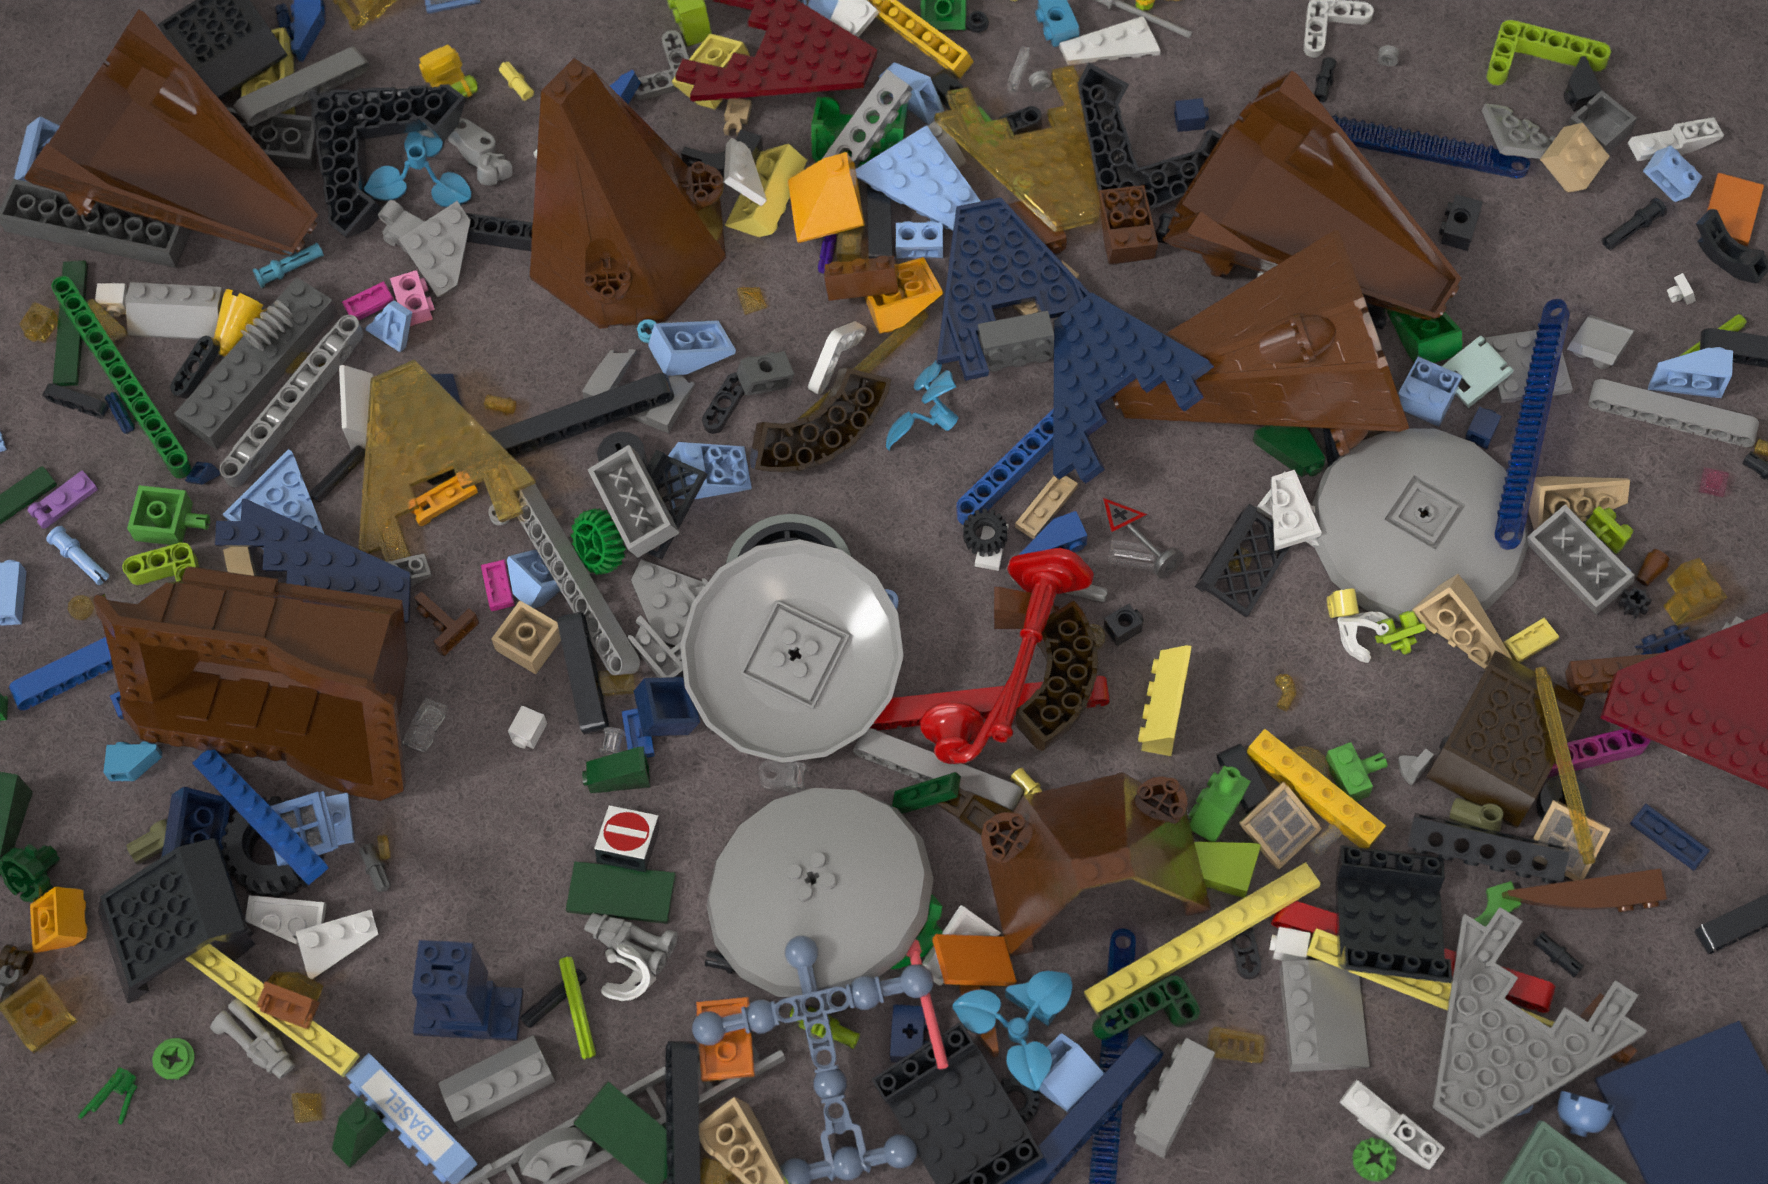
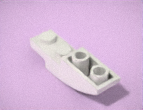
[1628,117,1724,161]
[1339,1080,1445,1170]

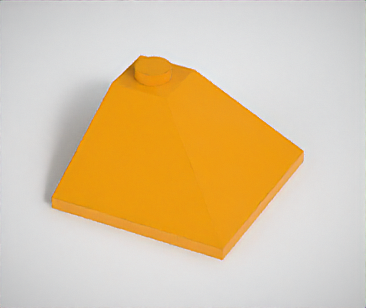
[788,152,865,243]
[864,257,943,334]

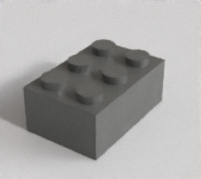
[978,311,1054,372]

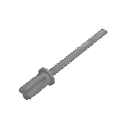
[1095,0,1192,38]

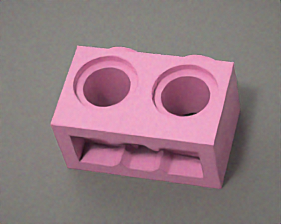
[390,270,435,326]

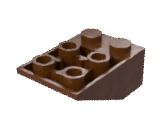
[1098,185,1158,265]

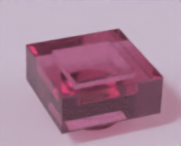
[1698,467,1729,498]

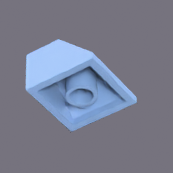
[507,549,560,608]

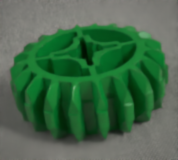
[570,508,627,575]

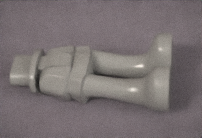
[584,913,678,975]
[210,998,295,1080]

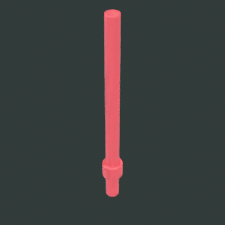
[906,939,948,1069]

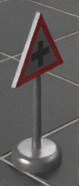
[1102,498,1184,579]

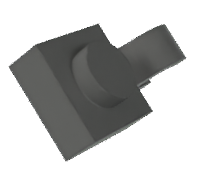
[0,965,23,1011]

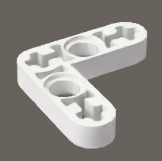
[1304,0,1374,58]
[808,321,866,395]

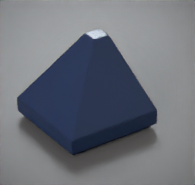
[185,462,221,485]

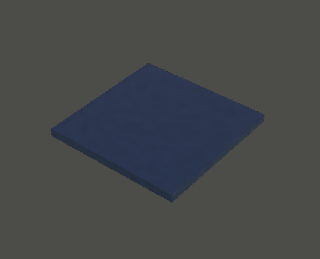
[1594,1021,1768,1184]

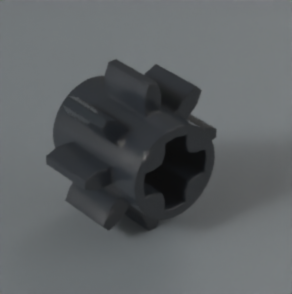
[1618,586,1652,619]

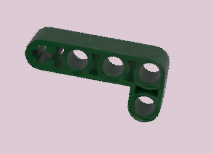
[1092,975,1200,1040]

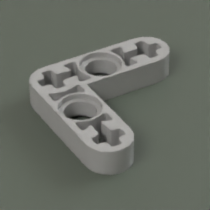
[633,30,689,100]

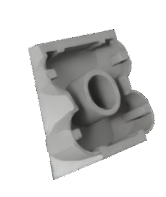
[1567,315,1635,369]

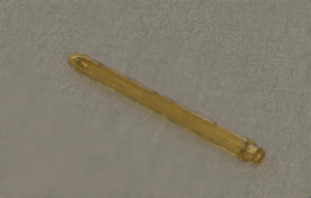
[797,310,929,420]
[1535,666,1595,865]

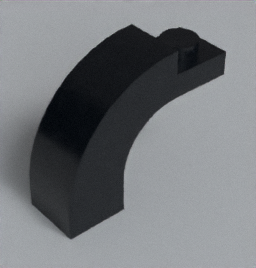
[681,129,763,180]
[1696,209,1768,283]

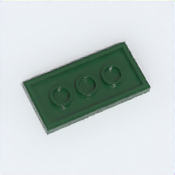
[566,861,676,924]
[573,1081,667,1184]

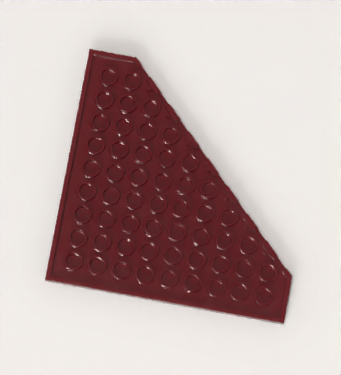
[1600,612,1768,789]

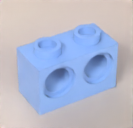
[896,221,943,258]

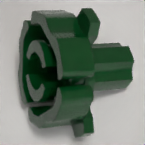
[0,844,60,902]

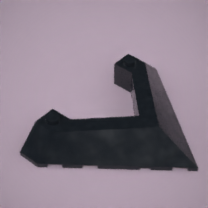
[1077,62,1222,210]
[308,84,466,238]

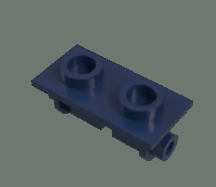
[1634,624,1690,655]

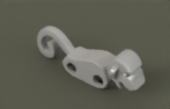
[417,118,512,185]

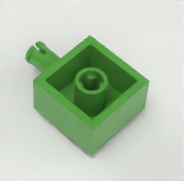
[127,485,210,545]
[1189,766,1251,842]

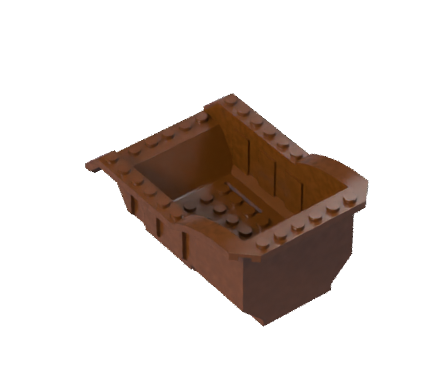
[93,566,408,801]

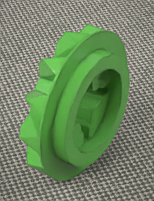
[152,1038,195,1080]
[1353,1137,1397,1181]

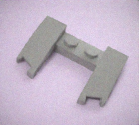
[582,349,695,433]
[628,578,708,678]

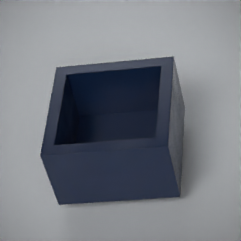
[634,677,700,736]

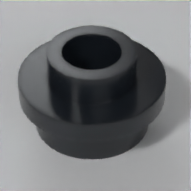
[967,11,989,33]

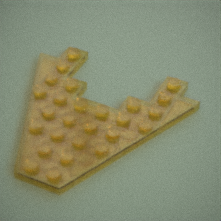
[934,65,1099,232]
[358,360,536,562]

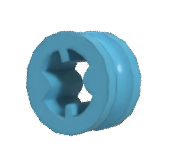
[637,319,656,343]

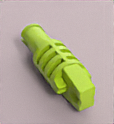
[790,1006,860,1049]

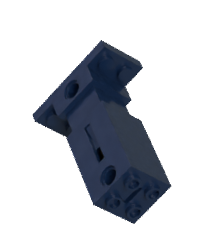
[412,940,524,1041]

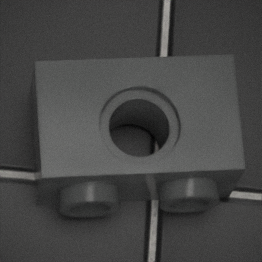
[736,351,795,396]

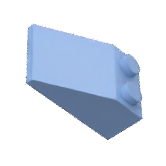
[648,321,736,376]
[1648,347,1733,398]

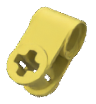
[1327,589,1359,618]

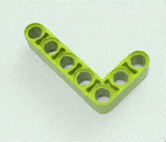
[1486,20,1611,85]
[122,543,199,585]

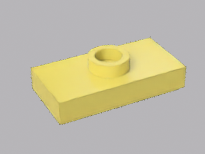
[1503,617,1559,663]

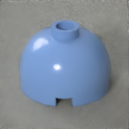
[1557,1090,1614,1137]

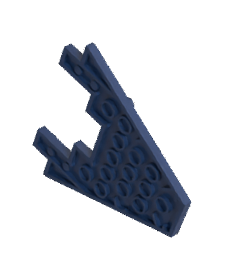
[936,197,1090,381]
[1053,293,1214,484]
[215,499,412,624]

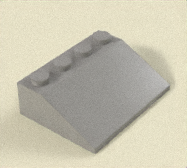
[1279,960,1369,1072]

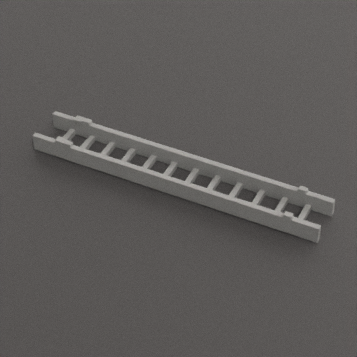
[457,1045,785,1184]

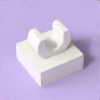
[1667,273,1696,305]

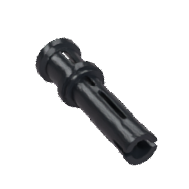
[1601,197,1667,251]

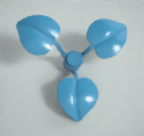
[364,132,471,207]
[886,360,958,451]
[952,971,1072,1091]

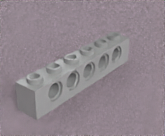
[822,69,913,169]

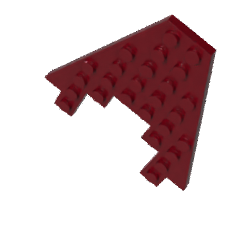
[675,0,877,102]

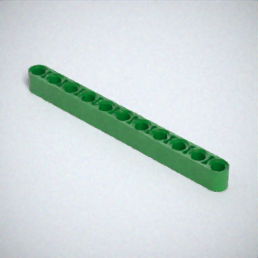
[51,276,192,478]

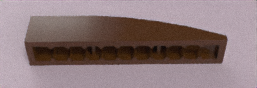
[1502,868,1667,913]

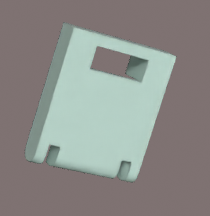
[1442,336,1513,408]

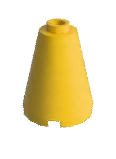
[214,289,267,357]

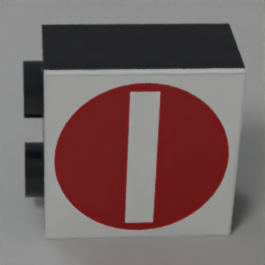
[595,805,659,873]

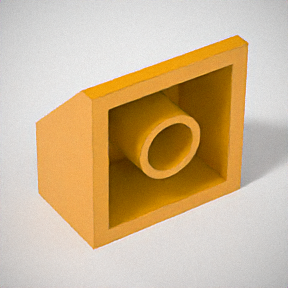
[30,887,88,953]

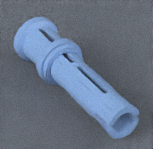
[46,526,109,585]

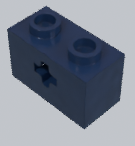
[890,1004,929,1063]

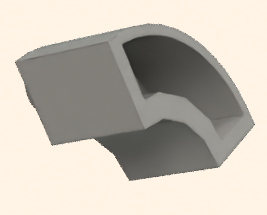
[519,1128,592,1182]

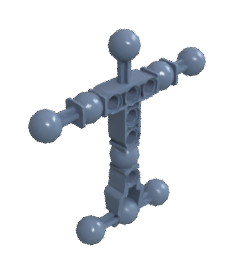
[692,935,934,1184]

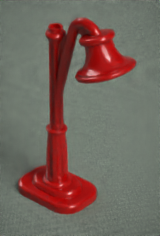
[920,548,1094,764]

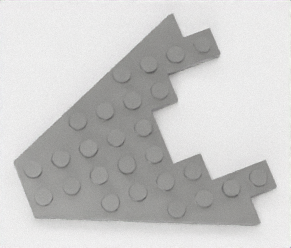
[1432,907,1647,1138]

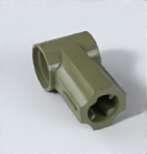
[1449,797,1503,832]
[126,819,168,865]

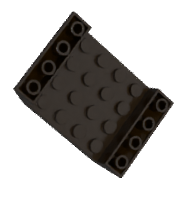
[1426,650,1586,828]

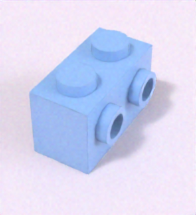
[1643,145,1702,202]

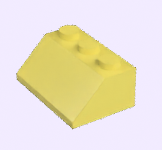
[671,34,750,109]

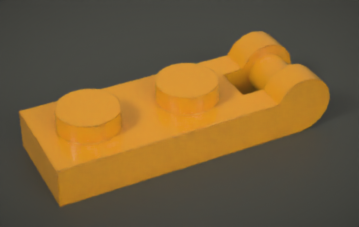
[407,471,478,526]

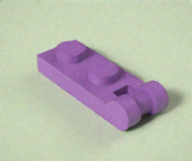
[28,471,98,529]

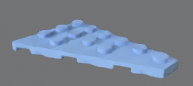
[856,125,980,231]
[223,449,325,550]

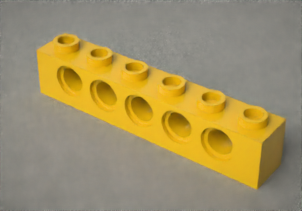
[868,0,974,79]
[1247,729,1386,849]

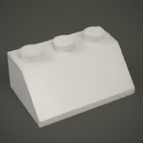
[339,365,384,450]

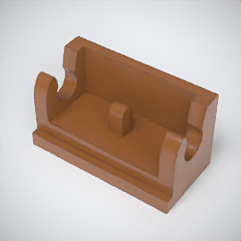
[257,981,320,1030]

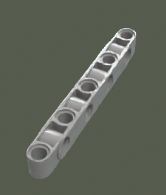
[220,315,364,487]

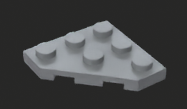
[1482,103,1555,159]
[399,201,471,298]
[631,559,703,647]

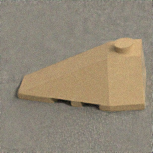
[1525,476,1630,531]
[1412,574,1513,669]
[699,1097,787,1184]

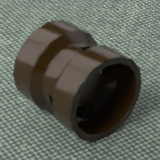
[0,944,34,976]

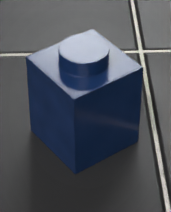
[1174,98,1209,132]
[1465,407,1502,449]

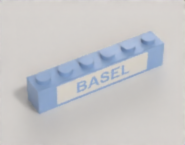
[345,1053,477,1184]

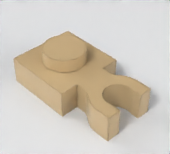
[724,98,752,136]

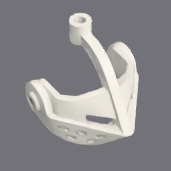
[1337,611,1389,663]
[601,944,656,1001]

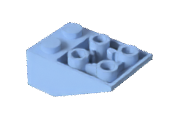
[668,442,752,499]

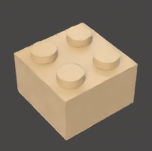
[1540,123,1610,192]
[491,601,561,674]

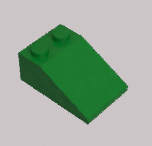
[921,0,967,30]
[1387,309,1462,363]

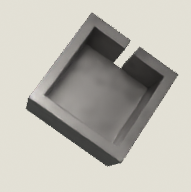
[1568,90,1637,154]

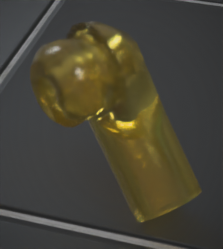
[1275,674,1297,711]

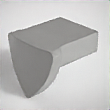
[1398,748,1434,785]

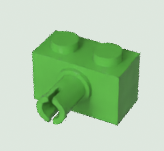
[1325,742,1387,802]

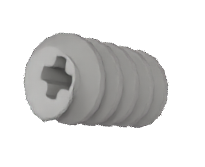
[241,300,293,352]

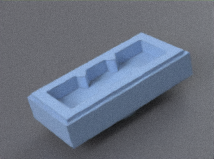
[326,793,355,845]

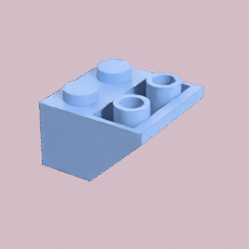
[1398,357,1462,427]
[1038,1033,1104,1113]

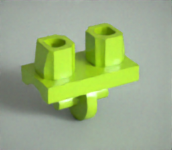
[1585,506,1633,554]
[1375,611,1426,655]

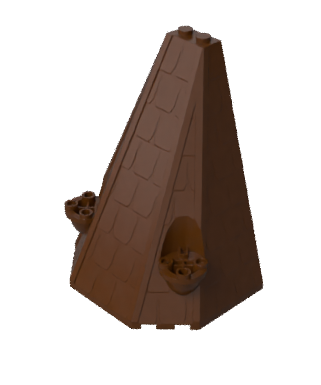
[24,9,318,257]
[529,58,726,329]
[1163,70,1462,321]
[1112,230,1409,457]
[981,772,1211,957]

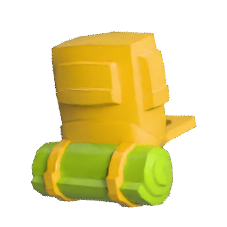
[419,45,478,98]

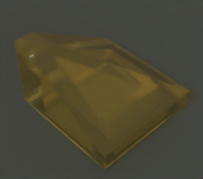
[736,287,767,315]
[291,1093,322,1124]

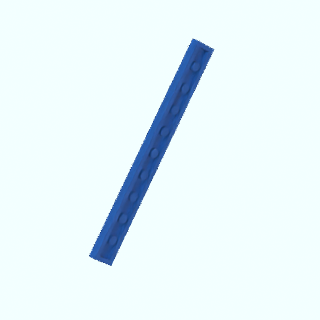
[192,750,329,885]

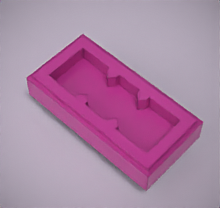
[342,281,394,321]
[481,559,515,611]

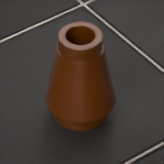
[1635,549,1670,587]

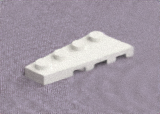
[1060,16,1160,65]

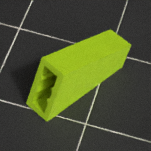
[1194,842,1261,898]

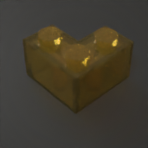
[1663,558,1728,626]

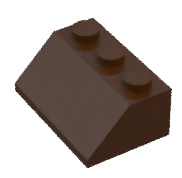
[824,256,899,301]

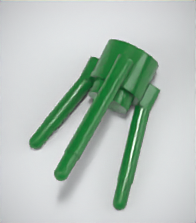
[78,1067,137,1125]

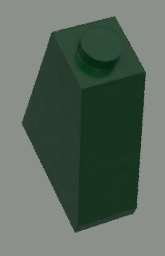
[1253,425,1325,477]
[582,746,650,794]
[332,1097,389,1168]

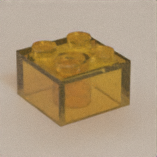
[0,974,78,1053]

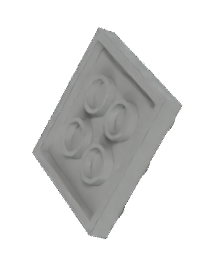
[1484,327,1573,403]

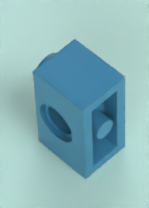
[1035,0,1079,47]

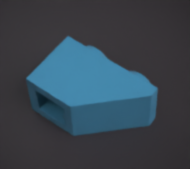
[103,742,162,781]

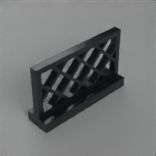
[623,450,708,560]
[1194,503,1291,617]

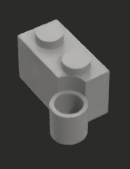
[378,200,425,255]

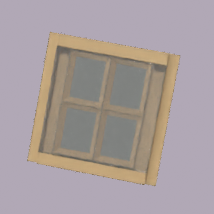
[1239,782,1321,869]
[1533,800,1611,881]

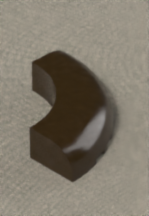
[750,368,892,472]
[1015,601,1098,751]

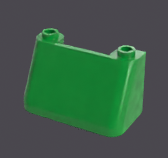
[811,97,908,167]

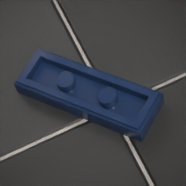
[1630,803,1710,871]

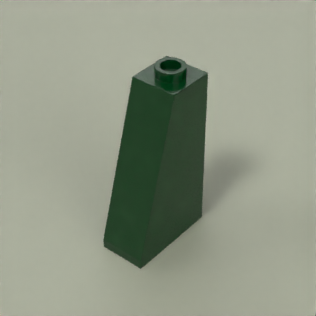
[0,772,33,876]

